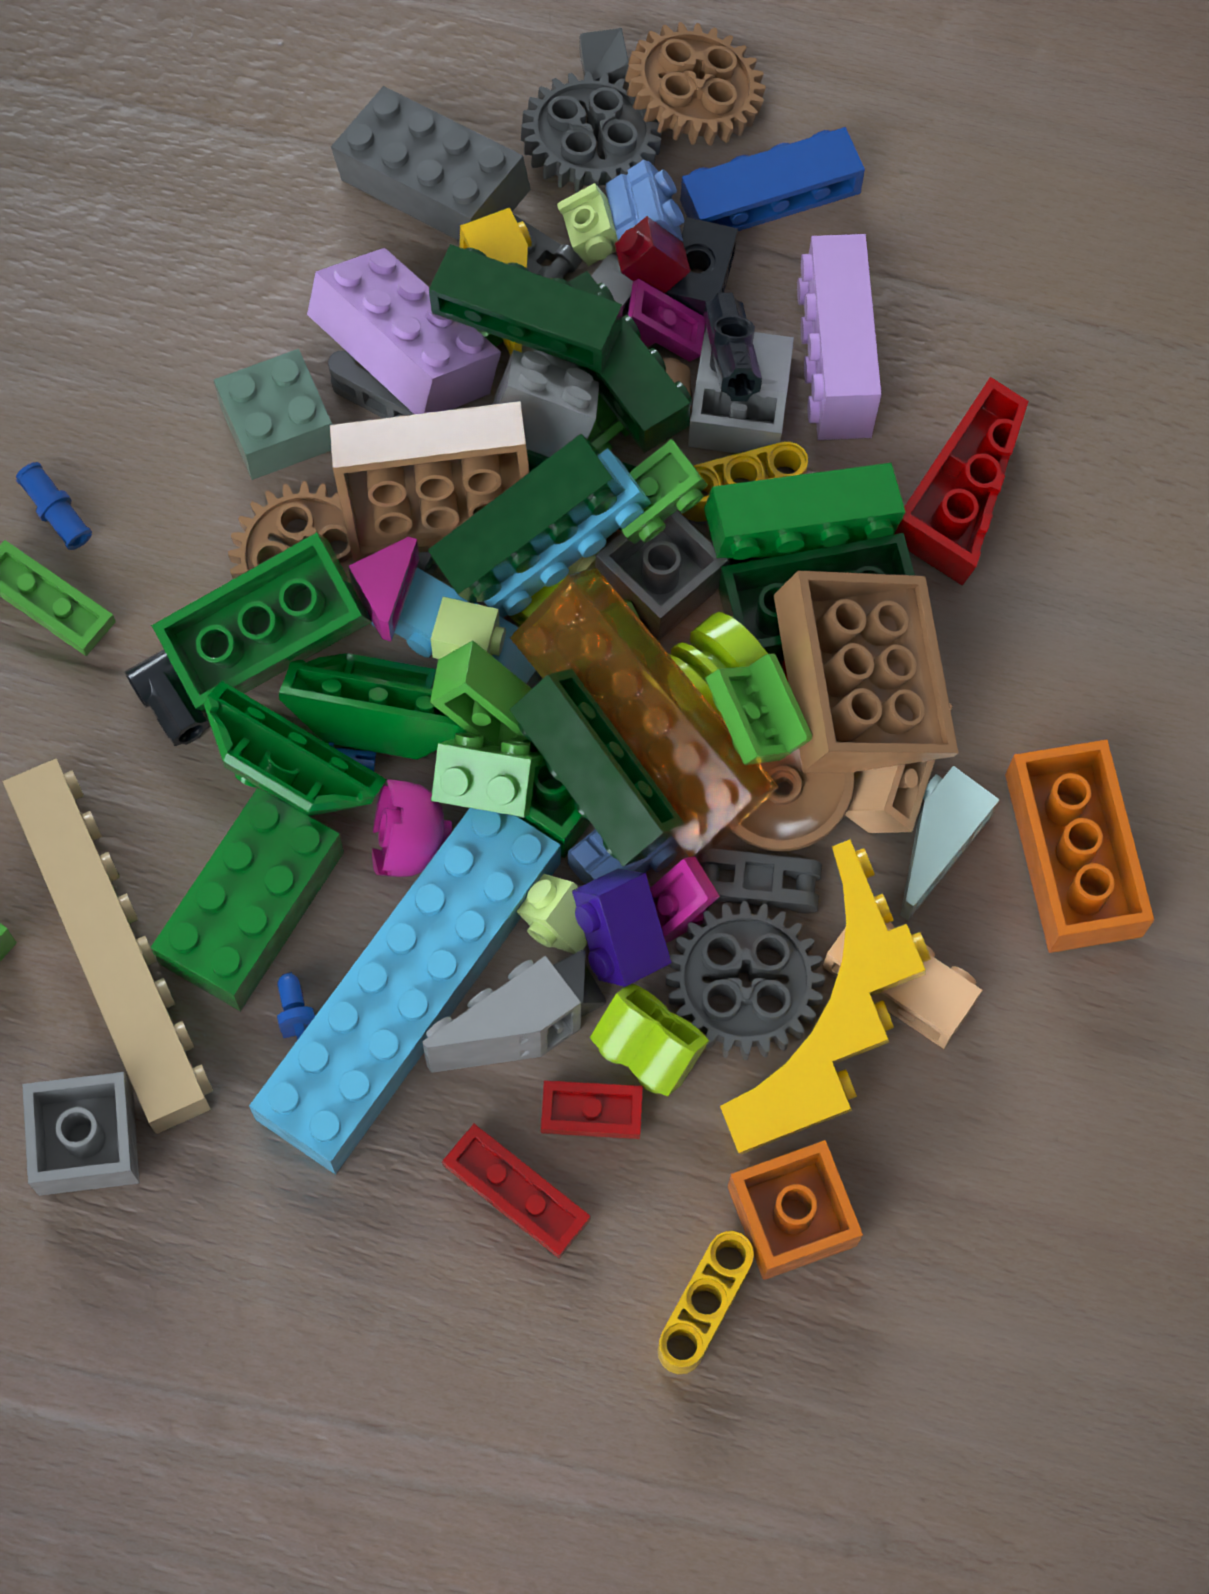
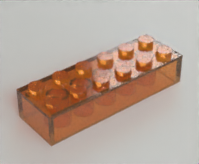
[510,568,779,857]

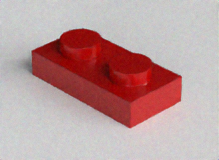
[541,1080,643,1139]

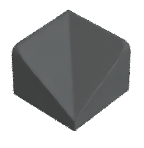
[579,28,629,84]
[553,949,606,1017]

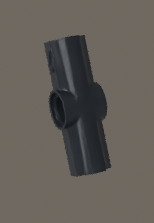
[704,292,762,402]

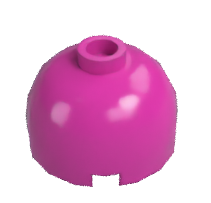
[372,780,452,877]

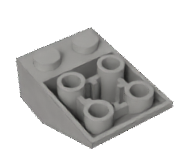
[688,328,794,453]
[422,956,581,1073]

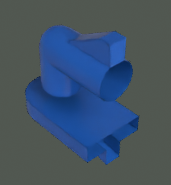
[277,972,316,1040]

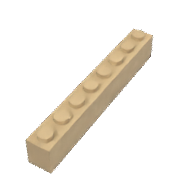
[2,758,213,1134]

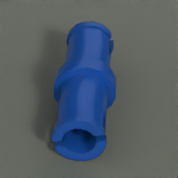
[16,462,92,550]

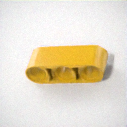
[681,441,808,522]
[658,1231,754,1374]

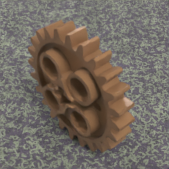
[625,22,766,146]
[228,481,359,582]

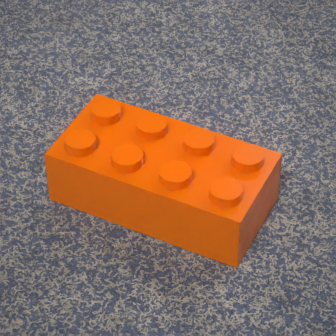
[1005,739,1154,953]

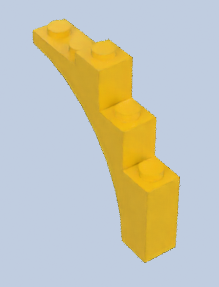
[720,839,931,1154]

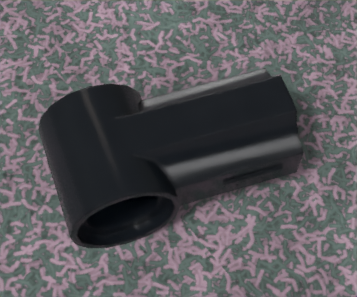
[125,649,210,746]

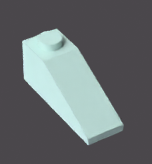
[900,766,999,921]

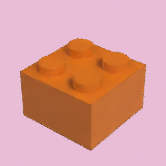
[727,1140,863,1280]

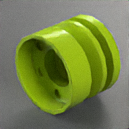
[653,611,768,739]

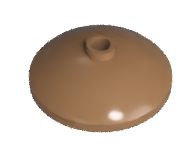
[710,733,854,851]

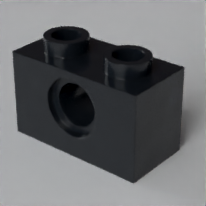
[665,217,738,316]

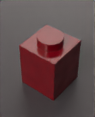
[615,216,690,294]

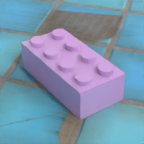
[797,234,881,440]
[307,248,501,414]

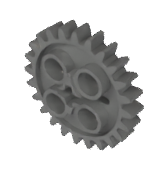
[521,71,662,193]
[666,901,825,1060]

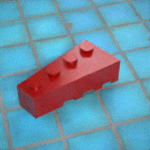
[895,377,1029,586]

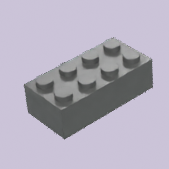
[331,86,531,241]

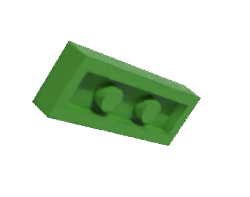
[0,540,116,656]

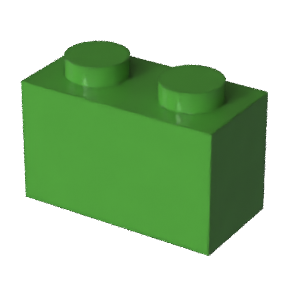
[430,640,532,746]

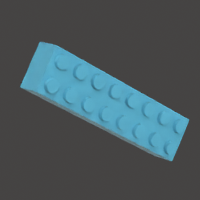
[249,808,561,1175]

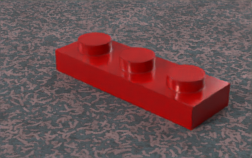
[442,1123,591,1259]

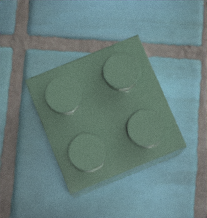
[214,349,332,480]

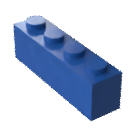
[680,127,865,231]

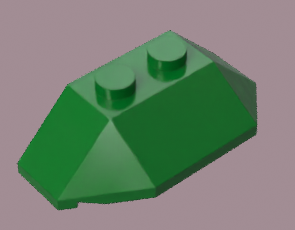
[279,653,467,760]
[203,681,387,816]

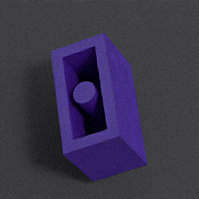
[572,868,672,987]

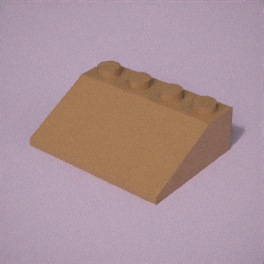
[330,401,529,561]
[774,571,958,773]

